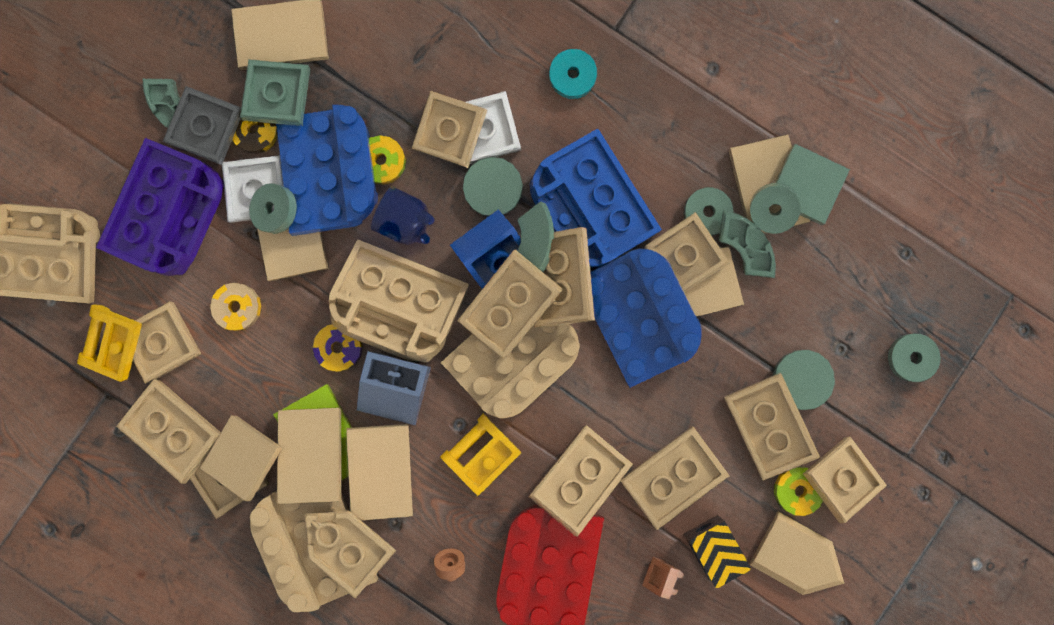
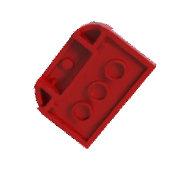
[496,505,604,625]

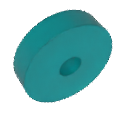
[549,49,597,99]

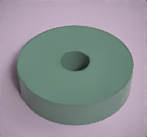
[249,183,297,234]
[750,183,801,234]
[683,187,733,236]
[888,334,941,382]

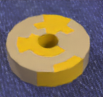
[210,283,261,331]

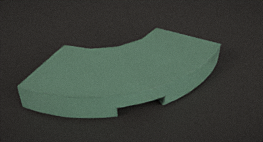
[143,79,180,128]
[517,201,554,272]
[718,210,776,278]

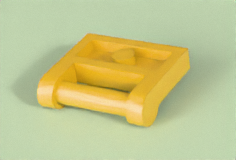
[77,305,142,382]
[440,413,521,496]

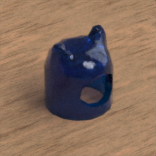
[371,186,435,245]

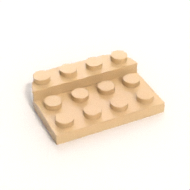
[0,204,101,304]
[329,239,469,362]
[441,324,580,418]
[250,491,378,612]

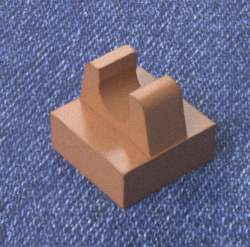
[642,557,684,599]

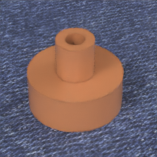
[434,548,465,582]

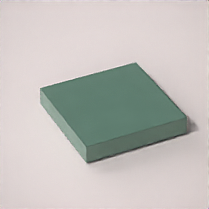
[240,59,310,126]
[775,144,850,225]

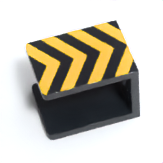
[684,515,751,588]

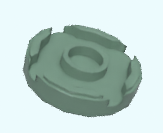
[463,157,523,217]
[772,350,835,410]

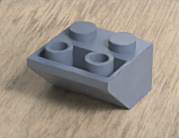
[357,351,431,425]

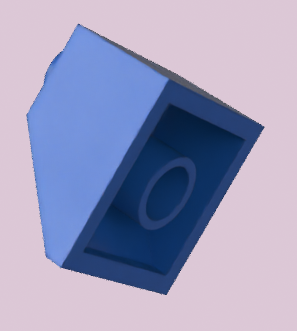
[450,209,521,289]

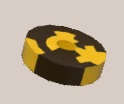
[232,119,278,154]

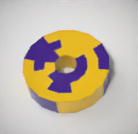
[313,324,363,372]

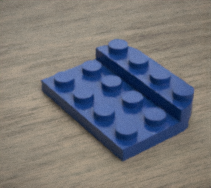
[276,105,378,236]
[529,129,662,269]
[590,249,702,388]

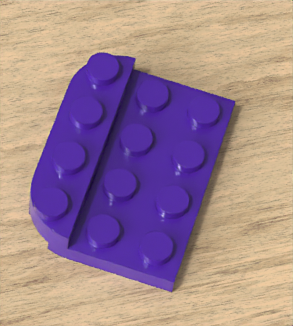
[96,138,224,276]

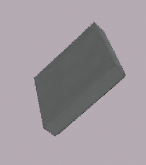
[163,86,241,165]

